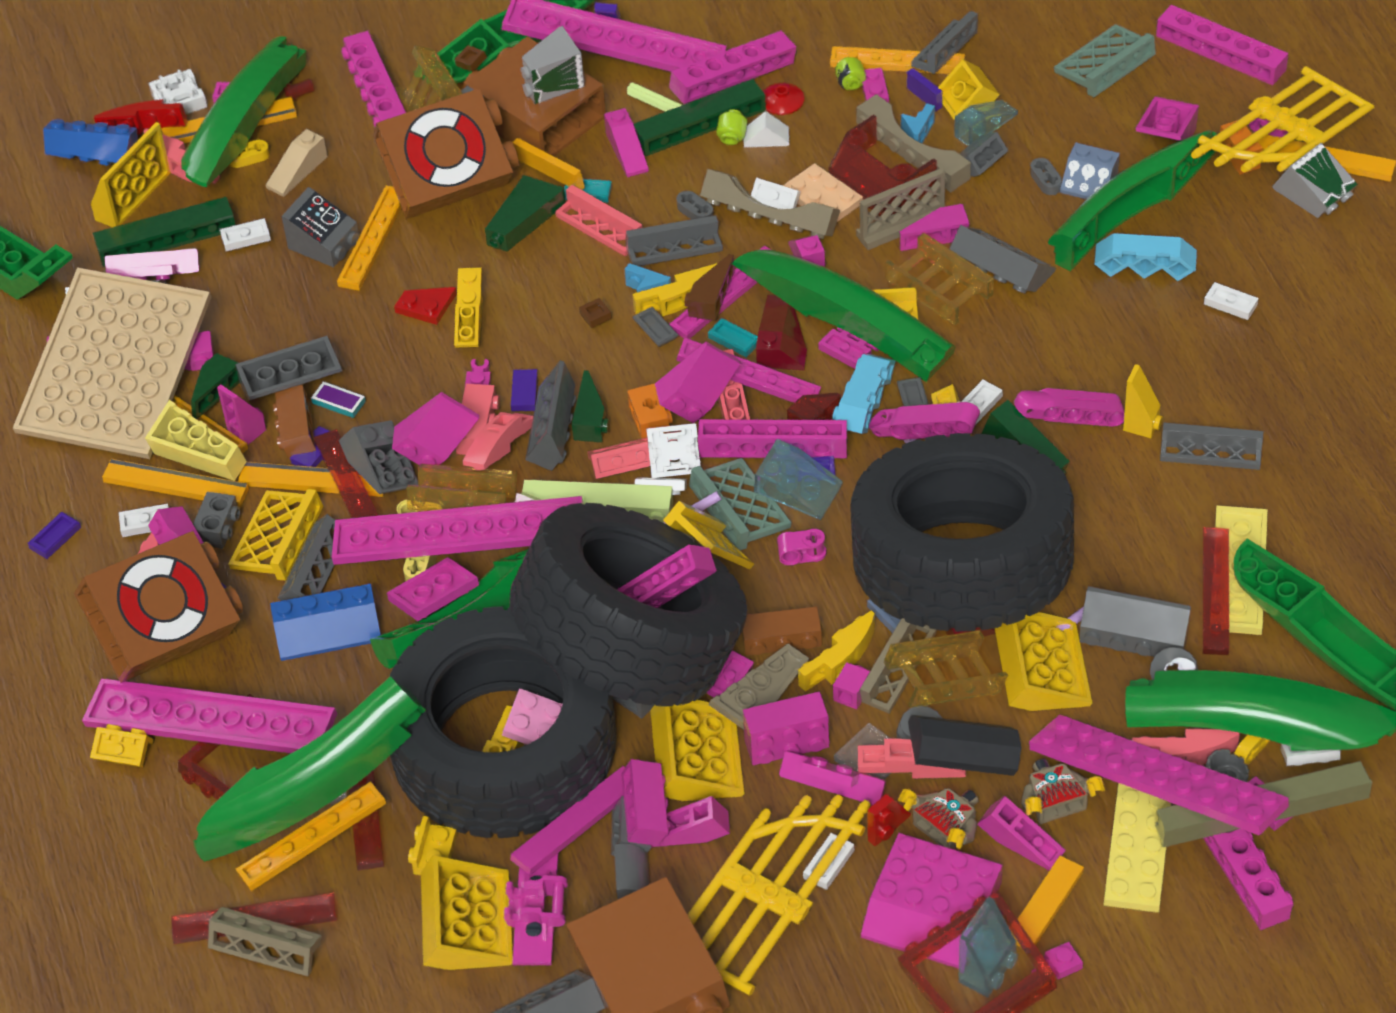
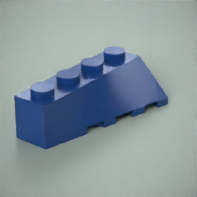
[43,119,137,166]

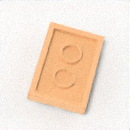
[783,163,863,223]

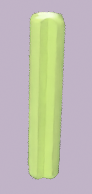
[627,83,682,111]

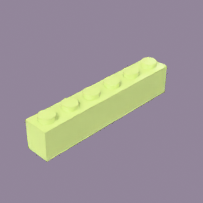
[522,480,673,522]

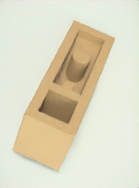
[266,129,327,197]

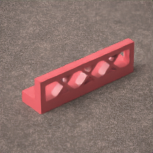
[555,185,642,256]
[587,430,681,479]

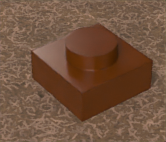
[454,45,487,72]
[579,298,612,328]

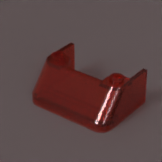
[828,115,937,216]

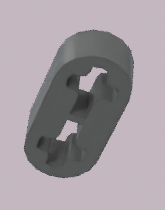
[1030,158,1062,195]
[676,191,714,220]

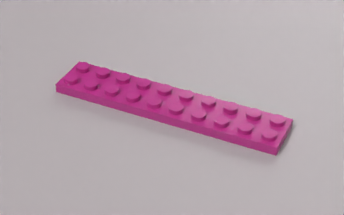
[502,0,727,71]
[332,496,584,565]
[82,678,337,753]
[1029,714,1289,836]

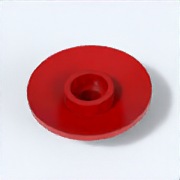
[763,83,804,115]

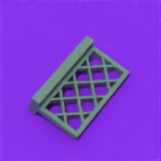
[1054,24,1156,97]
[689,458,791,550]

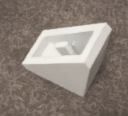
[744,111,789,147]

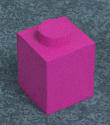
[833,663,870,710]

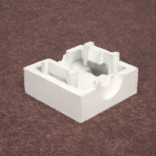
[149,69,207,114]
[646,423,700,478]

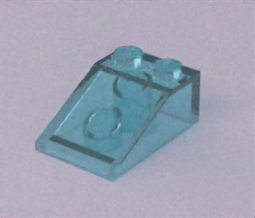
[754,439,843,520]
[959,896,1018,997]

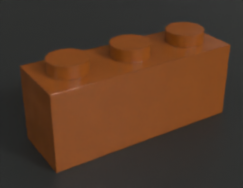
[273,384,316,458]
[742,606,822,655]

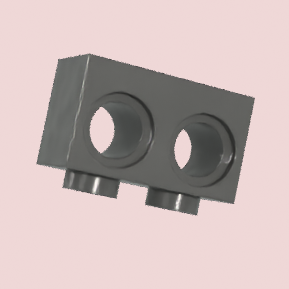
[193,492,240,549]

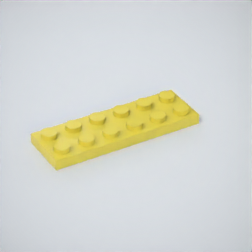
[1209,505,1268,635]
[1104,783,1171,912]

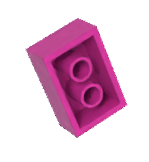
[743,692,829,765]

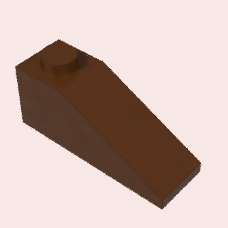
[684,254,735,321]

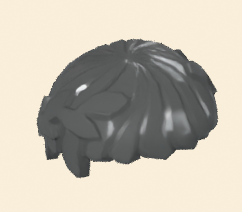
[1206,749,1249,782]

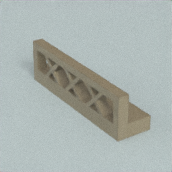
[860,618,937,714]
[208,907,321,976]

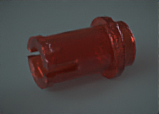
[284,78,314,101]

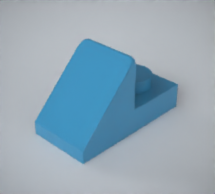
[901,103,935,144]
[625,263,671,293]

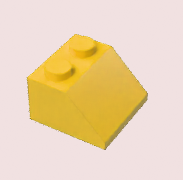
[938,59,1000,121]

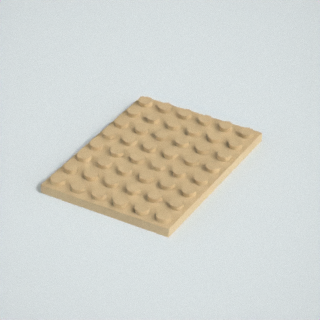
[13,268,211,459]

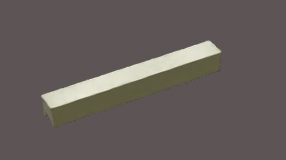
[1155,761,1372,847]

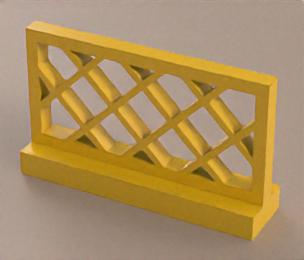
[228,489,323,581]
[663,501,754,570]

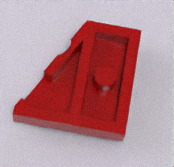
[394,287,457,325]
[867,794,911,847]

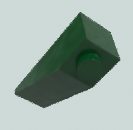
[191,353,240,420]
[572,370,609,443]

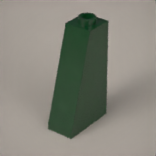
[485,175,566,252]
[981,400,1070,476]

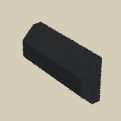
[908,715,1021,776]

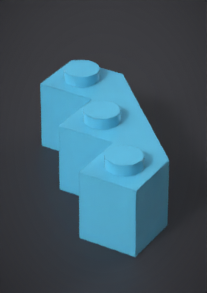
[1095,233,1197,281]
[833,354,896,434]

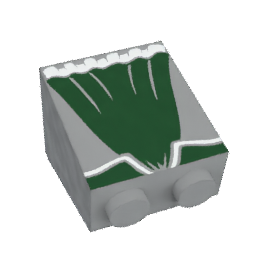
[521,26,584,104]
[1272,143,1358,218]

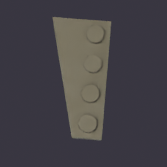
[709,644,809,730]

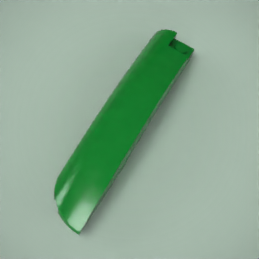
[414,0,597,85]
[181,36,306,188]
[1048,130,1217,272]
[732,250,956,382]
[1234,539,1396,712]
[370,548,529,669]
[1125,670,1396,751]
[193,676,426,862]

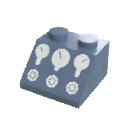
[1060,143,1120,199]

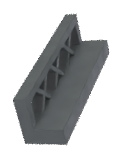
[911,11,978,74]
[626,215,723,266]
[1160,423,1263,470]
[278,514,335,601]

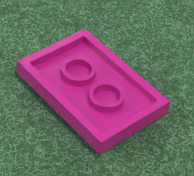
[387,557,479,621]

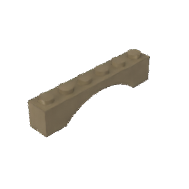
[856,94,971,192]
[700,169,840,239]

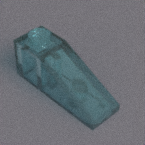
[954,100,1018,146]

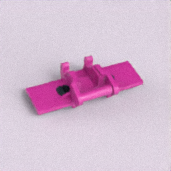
[504,853,567,965]

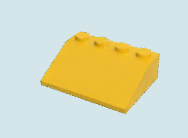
[91,122,171,227]
[995,612,1092,711]
[650,700,744,801]
[421,855,513,970]

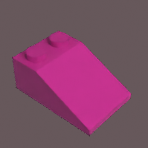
[1136,97,1199,140]
[655,342,740,423]
[392,392,479,471]

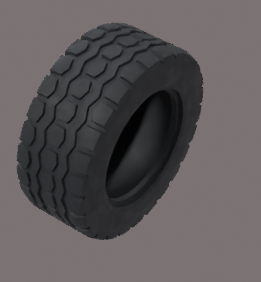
[850,433,1074,631]
[510,503,747,706]
[389,606,617,838]

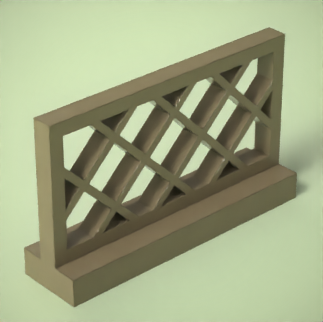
[856,168,945,250]

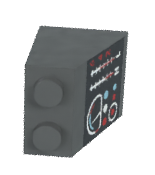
[282,187,359,267]

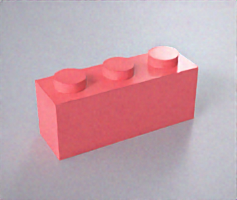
[456,384,500,455]

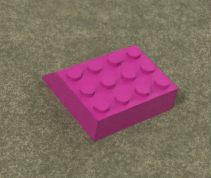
[861,833,1002,971]

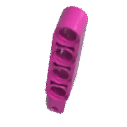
[1014,388,1125,427]
[869,402,980,440]

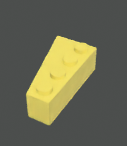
[145,400,247,481]

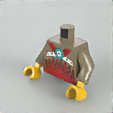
[1021,759,1105,825]
[897,789,978,850]

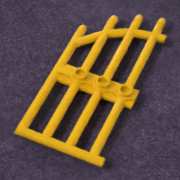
[1191,66,1374,172]
[687,794,870,996]

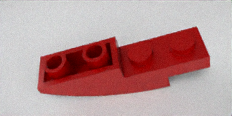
[94,99,188,134]

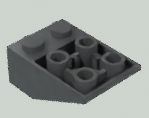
[339,420,420,494]

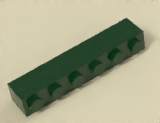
[633,79,766,157]
[93,196,235,267]

